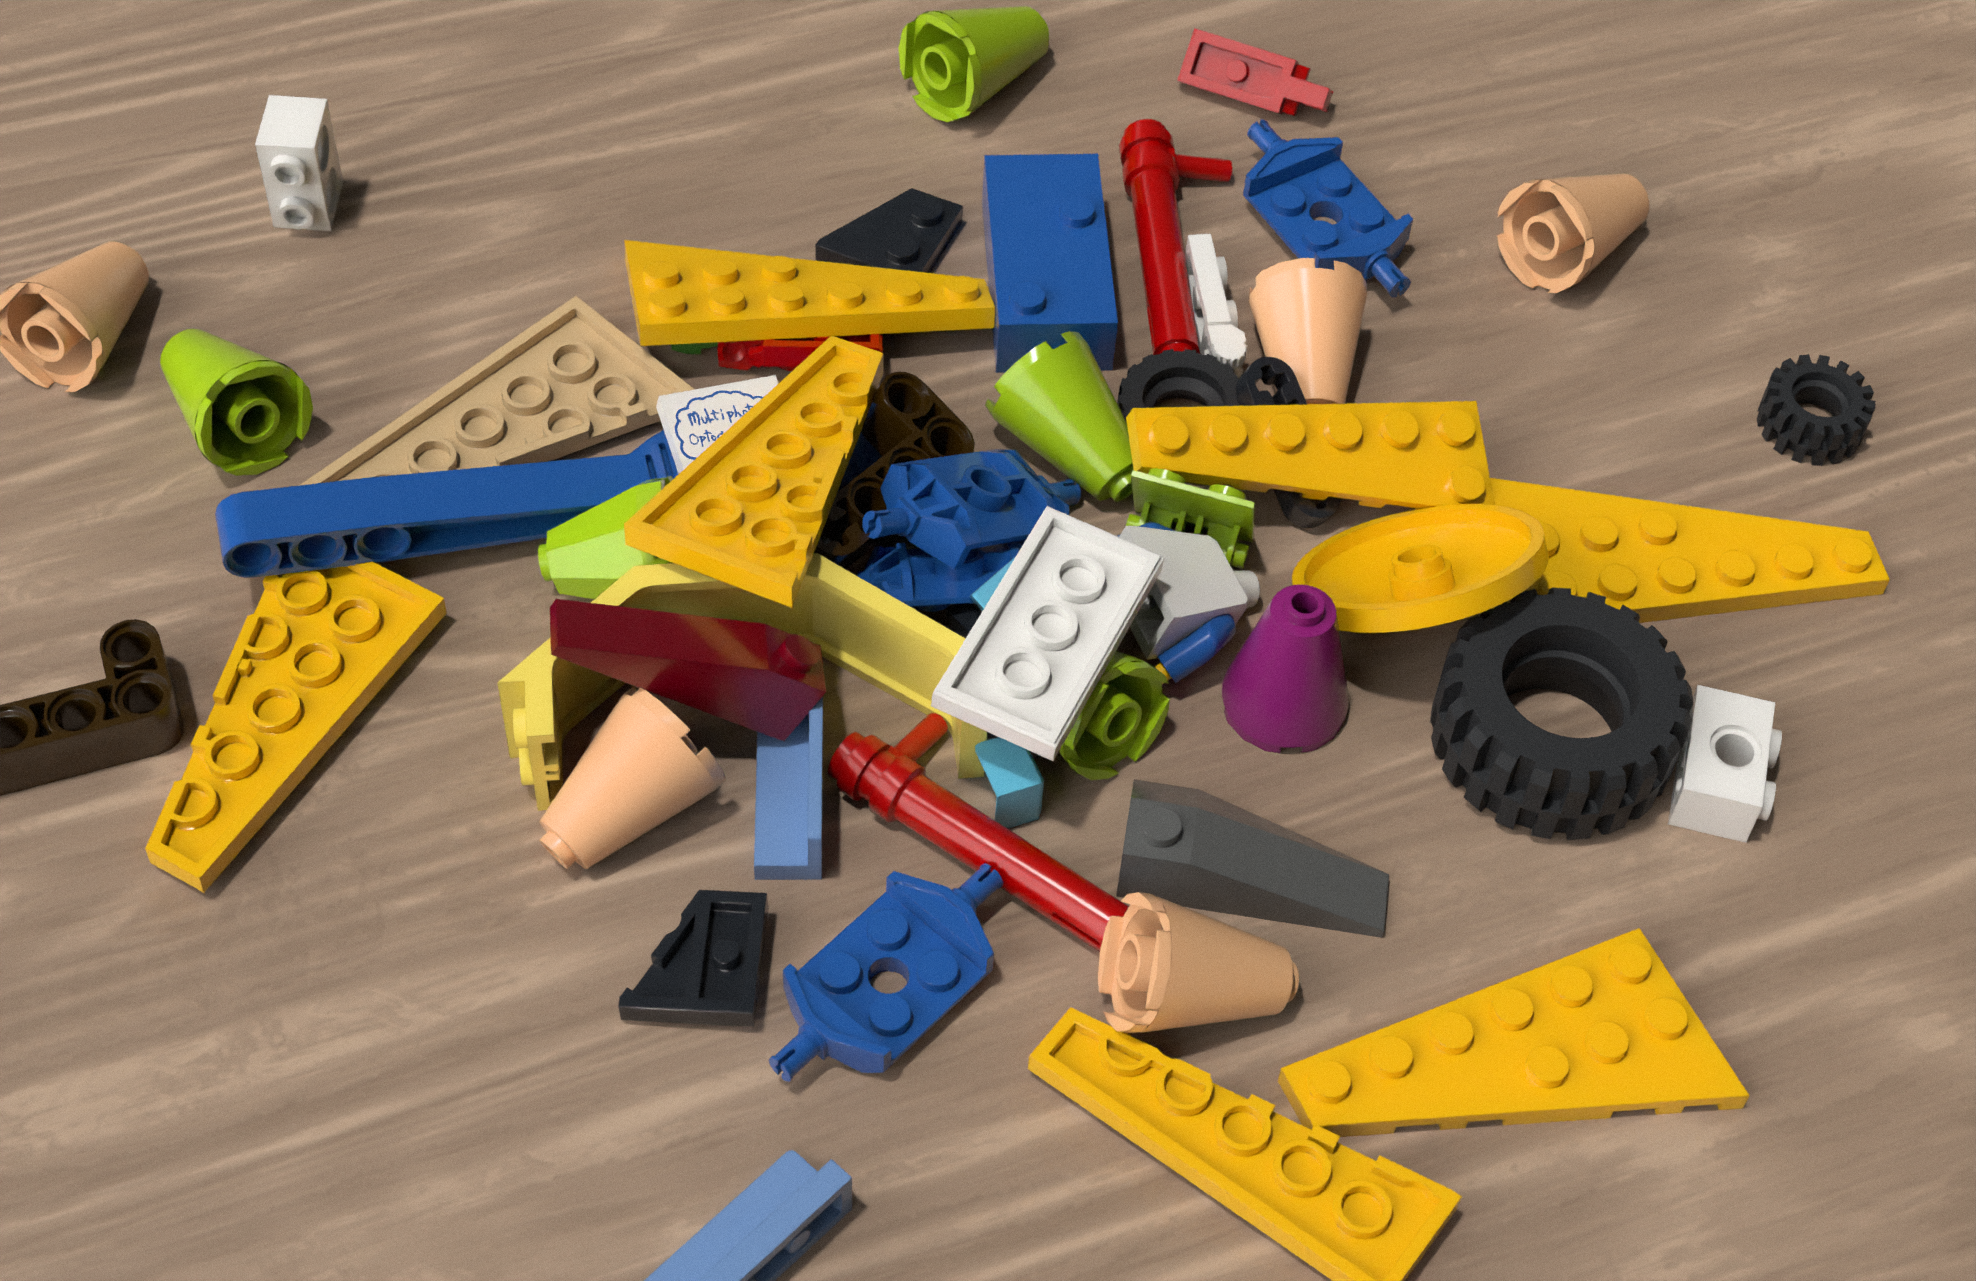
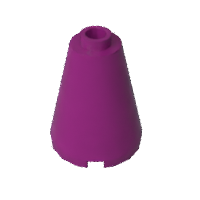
[1222,584,1349,753]

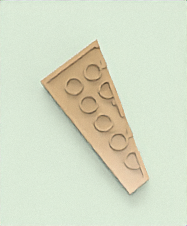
[300,296,695,485]

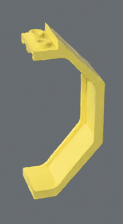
[497,553,987,811]

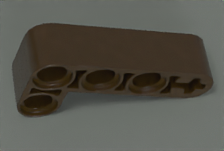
[814,372,975,569]
[0,619,184,796]

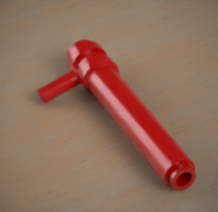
[1119,119,1232,356]
[828,713,1129,952]

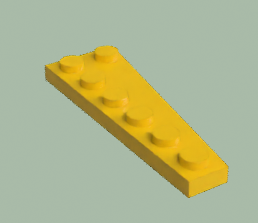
[1126,401,1495,509]
[1028,1007,1462,1281]

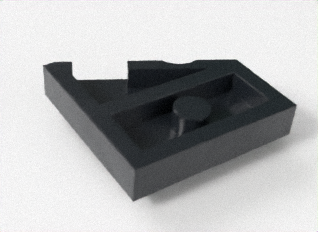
[618,890,769,1027]

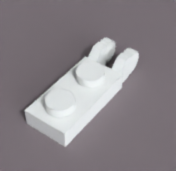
[1185,234,1247,378]

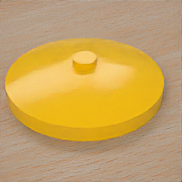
[1292,504,1549,633]

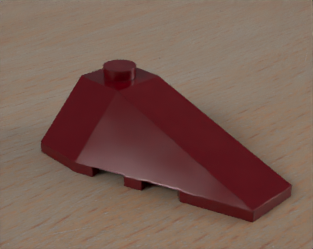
[550,599,826,741]

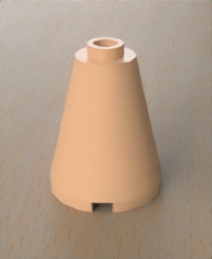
[1497,174,1649,293]
[0,241,149,392]
[1249,258,1367,404]
[539,686,726,869]
[1098,892,1299,1034]

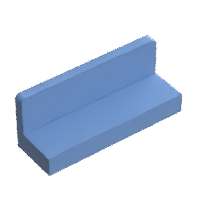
[754,697,823,880]
[644,1150,852,1281]

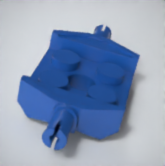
[1243,119,1413,298]
[862,449,1081,570]
[857,539,1026,612]
[769,864,1003,1082]

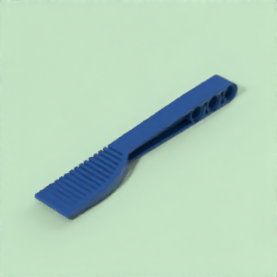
[215,430,882,578]

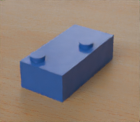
[982,154,1118,373]

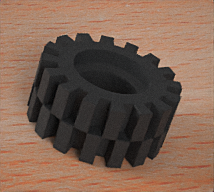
[1757,354,1876,466]

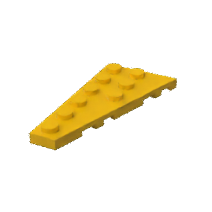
[624,240,995,346]
[624,335,883,608]
[1490,478,1890,623]
[145,561,447,893]
[1278,928,1750,1137]

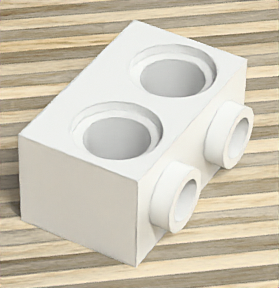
[255,95,343,231]

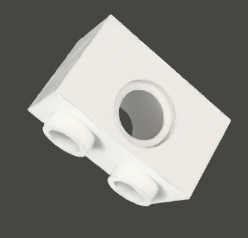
[1668,685,1782,843]

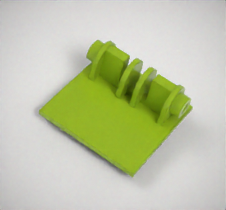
[1126,468,1255,569]

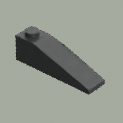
[1116,779,1389,938]

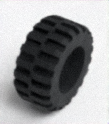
[1430,588,1693,840]

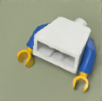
[1118,522,1260,684]

